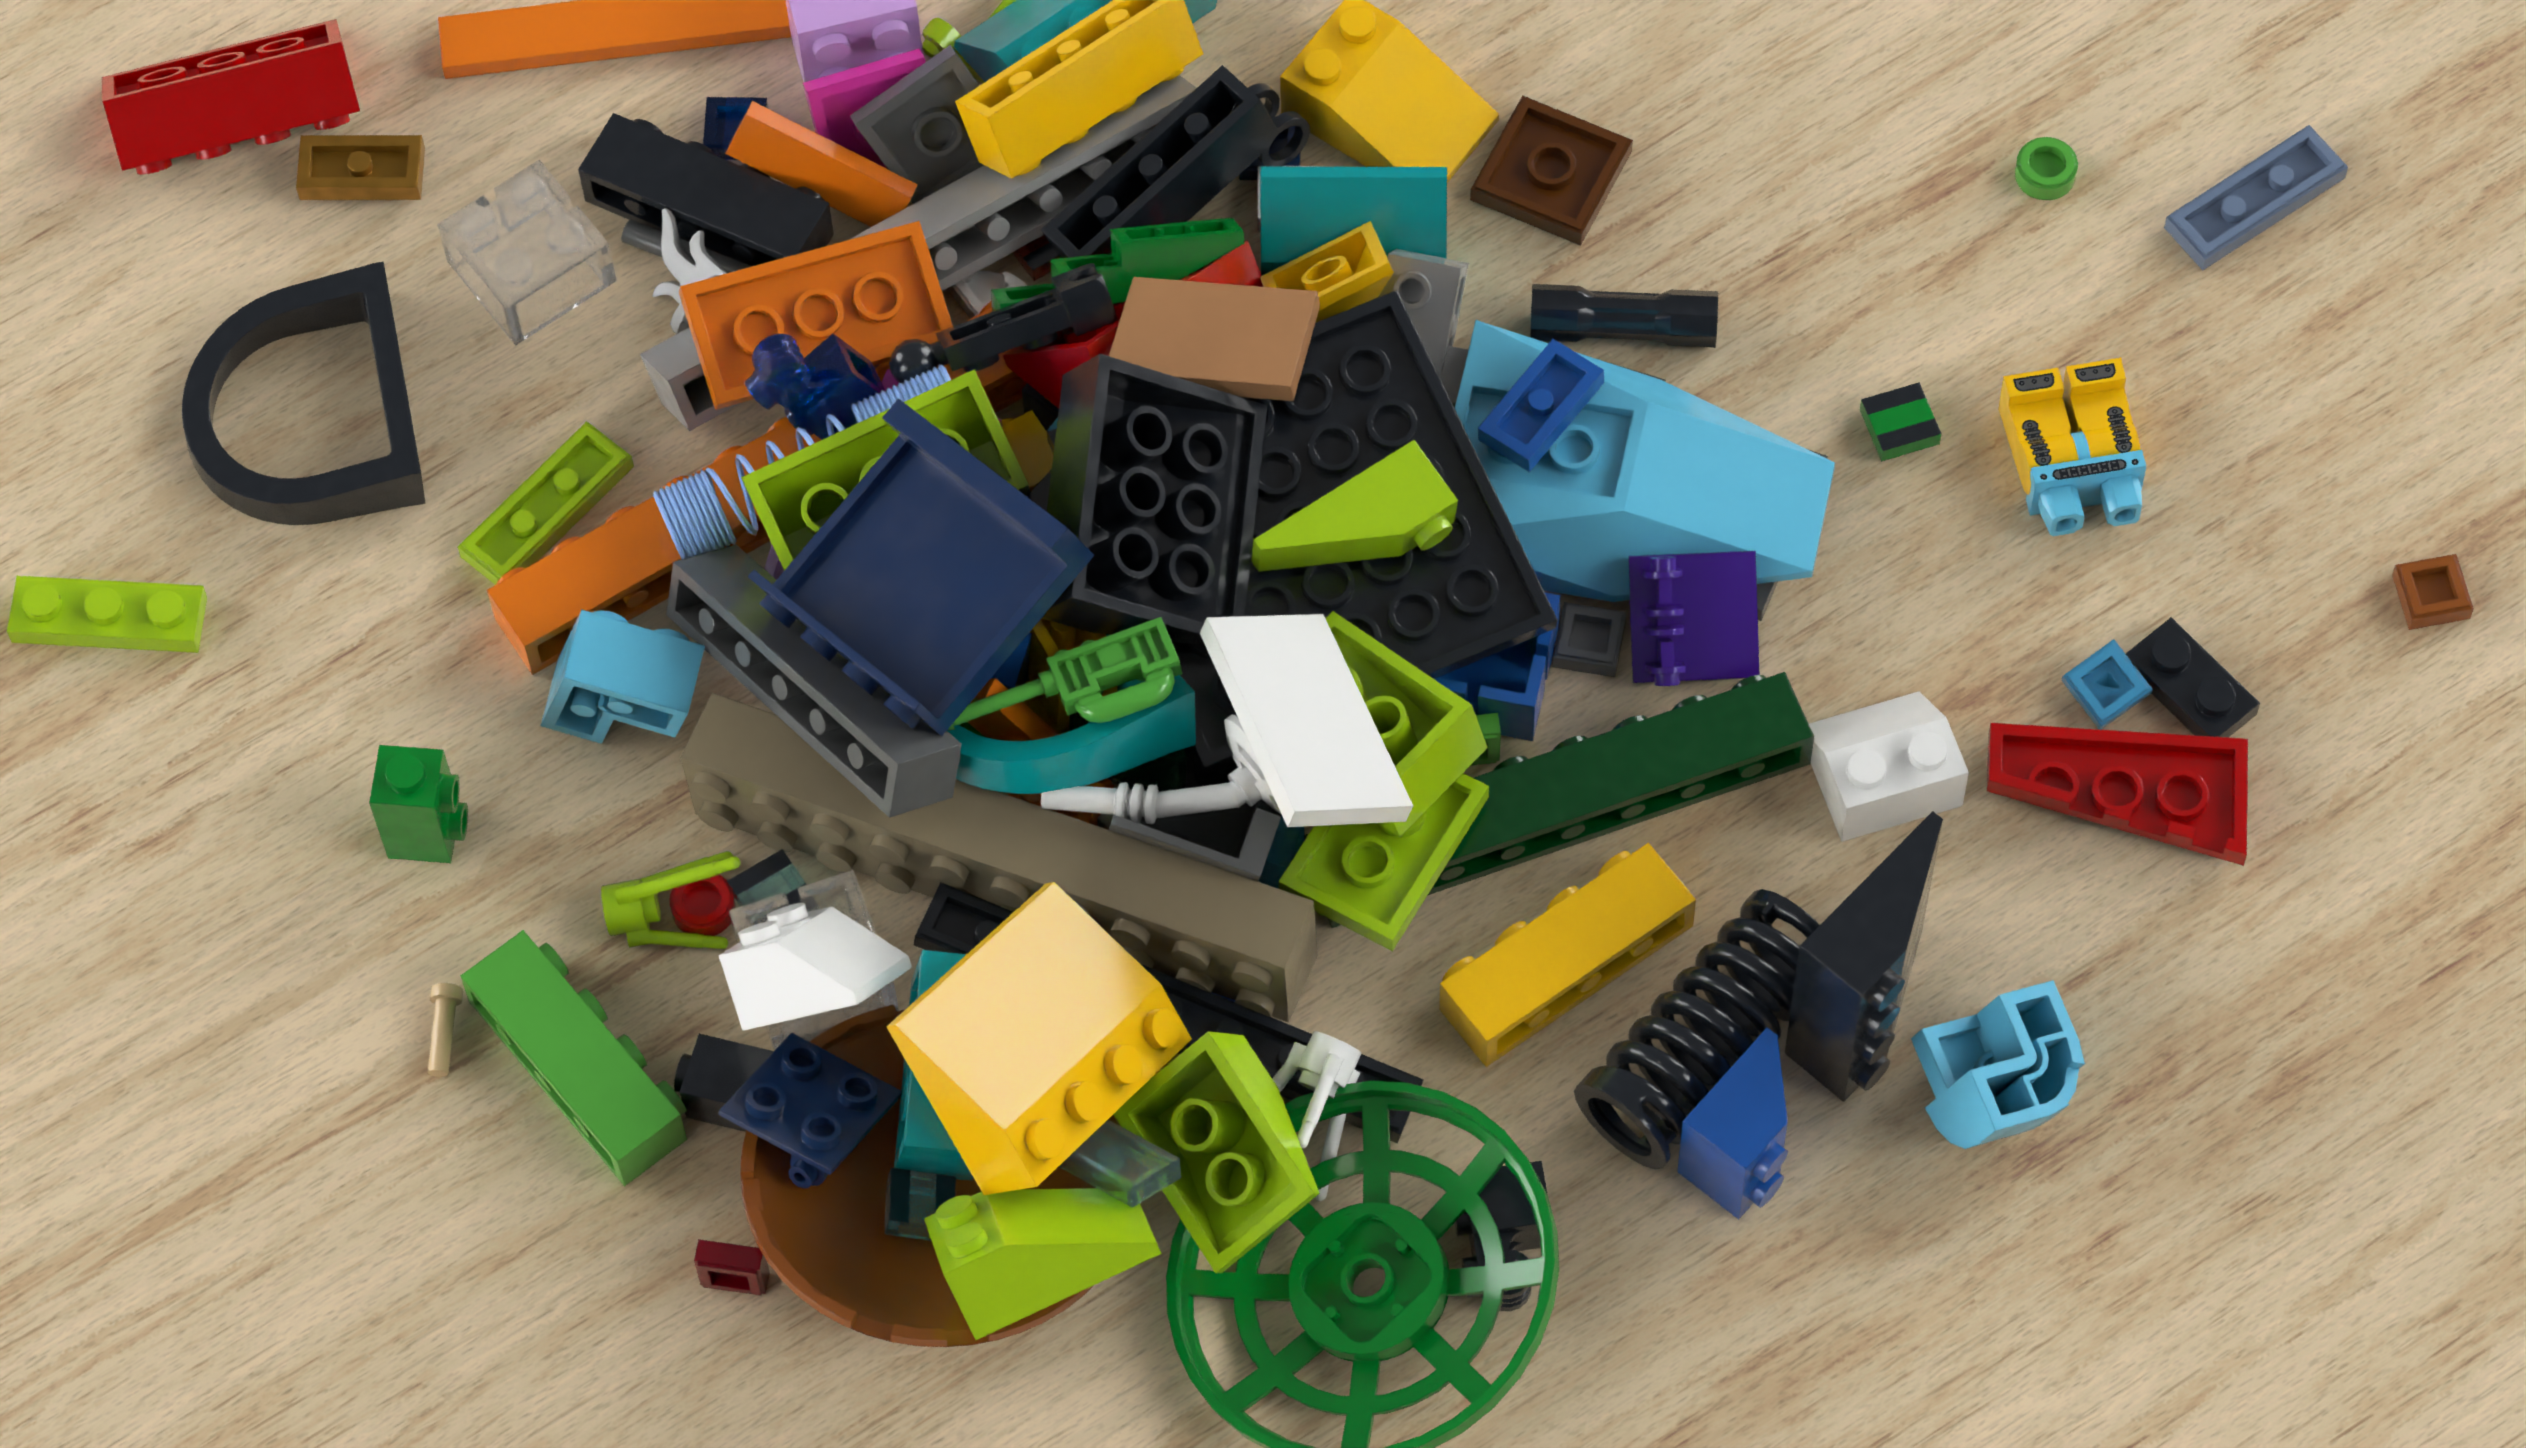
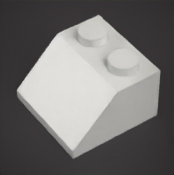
[1809,692,1969,842]
[718,903,912,1031]

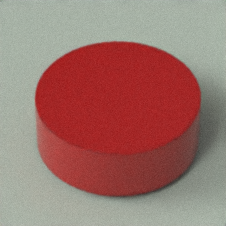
[669,874,736,936]

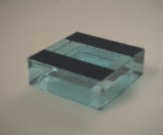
[727,849,817,925]
[884,1168,956,1241]

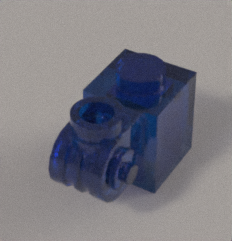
[745,333,885,440]

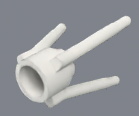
[1272,1031,1361,1201]

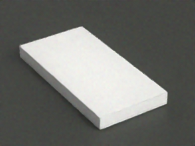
[1200,614,1413,827]

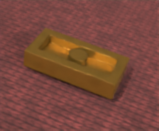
[296,135,425,200]

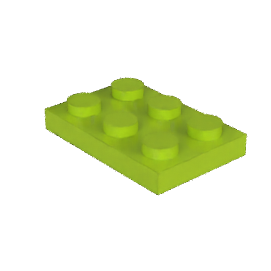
[1279,773,1489,952]

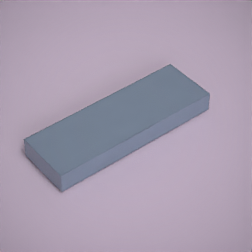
[2164,125,2348,270]

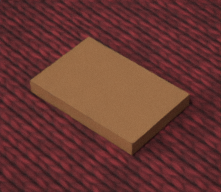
[1109,277,1320,401]

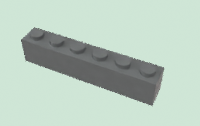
[666,544,962,818]

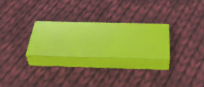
[457,421,634,585]

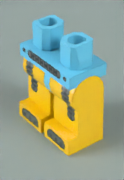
[1998,357,2146,536]

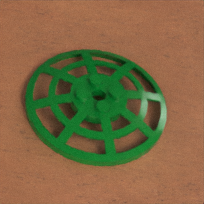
[1166,1081,1559,1448]

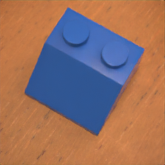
[1677,1027,1788,1220]

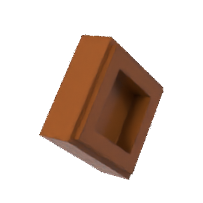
[2392,554,2474,630]

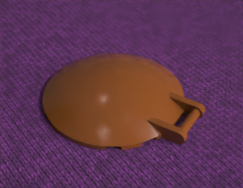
[740,1005,1159,1347]

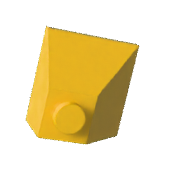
[1260,221,1394,323]

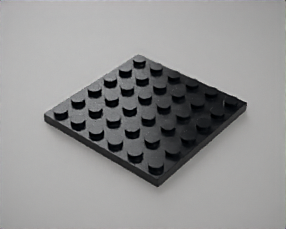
[1047,290,1558,775]

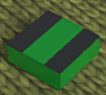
[1860,382,1942,462]

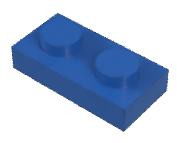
[1478,339,1604,472]

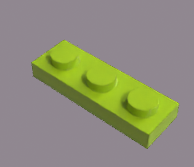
[7,576,207,653]

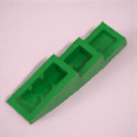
[991,218,1244,312]

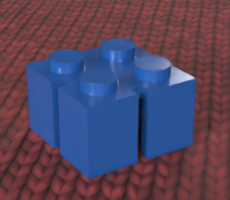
[1435,592,1560,741]

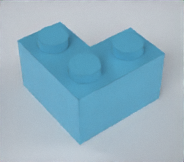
[541,609,705,744]

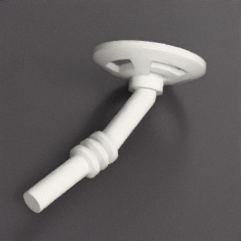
[1041,714,1282,824]

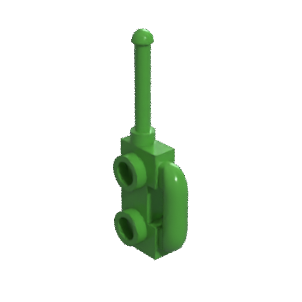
[948,617,1182,731]

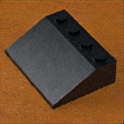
[1042,354,1267,646]
[1784,811,1943,1102]

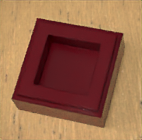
[694,1239,770,1296]

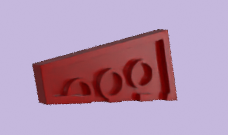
[1987,723,2248,866]

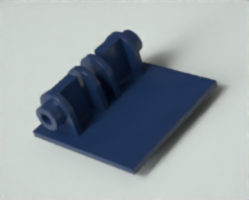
[718,1032,903,1189]

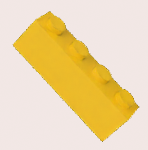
[955,0,1203,179]
[1439,842,1696,1067]

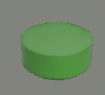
[2015,137,2078,200]

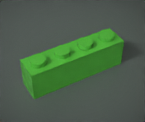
[460,930,687,1187]

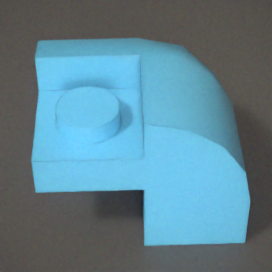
[1911,980,2085,1149]

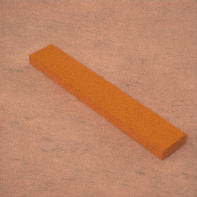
[438,0,791,79]

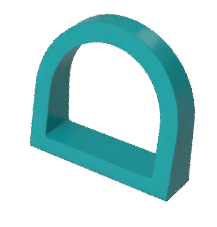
[947,634,1196,794]

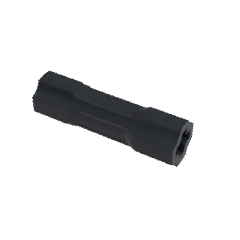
[1530,284,1718,348]

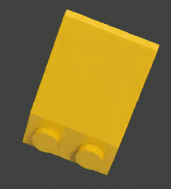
[1280,0,1499,183]

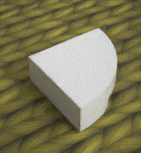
[947,271,1027,319]

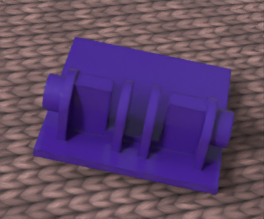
[1628,551,1760,686]

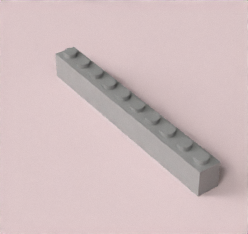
[640,75,1196,431]

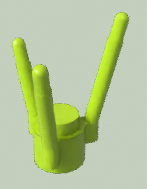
[601,851,741,949]

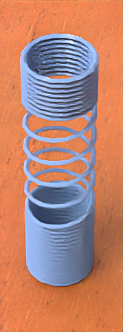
[653,364,951,559]

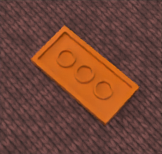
[679,221,953,410]

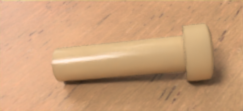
[428,983,463,1077]

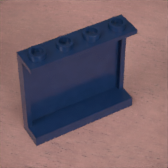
[748,398,1094,736]

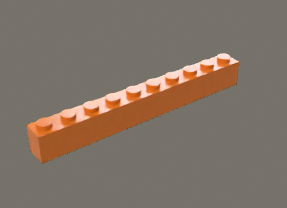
[487,301,1027,675]

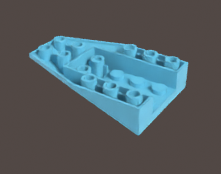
[1455,320,1835,602]

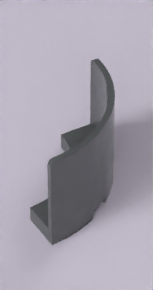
[1109,747,1281,882]

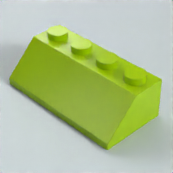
[741,369,1030,571]

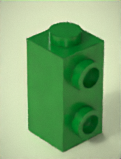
[369,745,468,863]

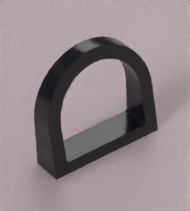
[182,261,426,525]

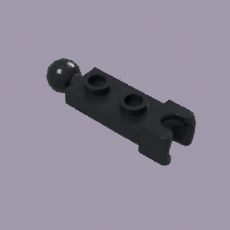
[889,263,1117,384]

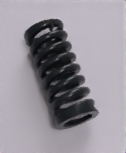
[1574,889,1820,1169]

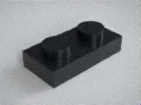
[2126,617,2260,738]

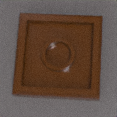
[1470,95,1633,246]

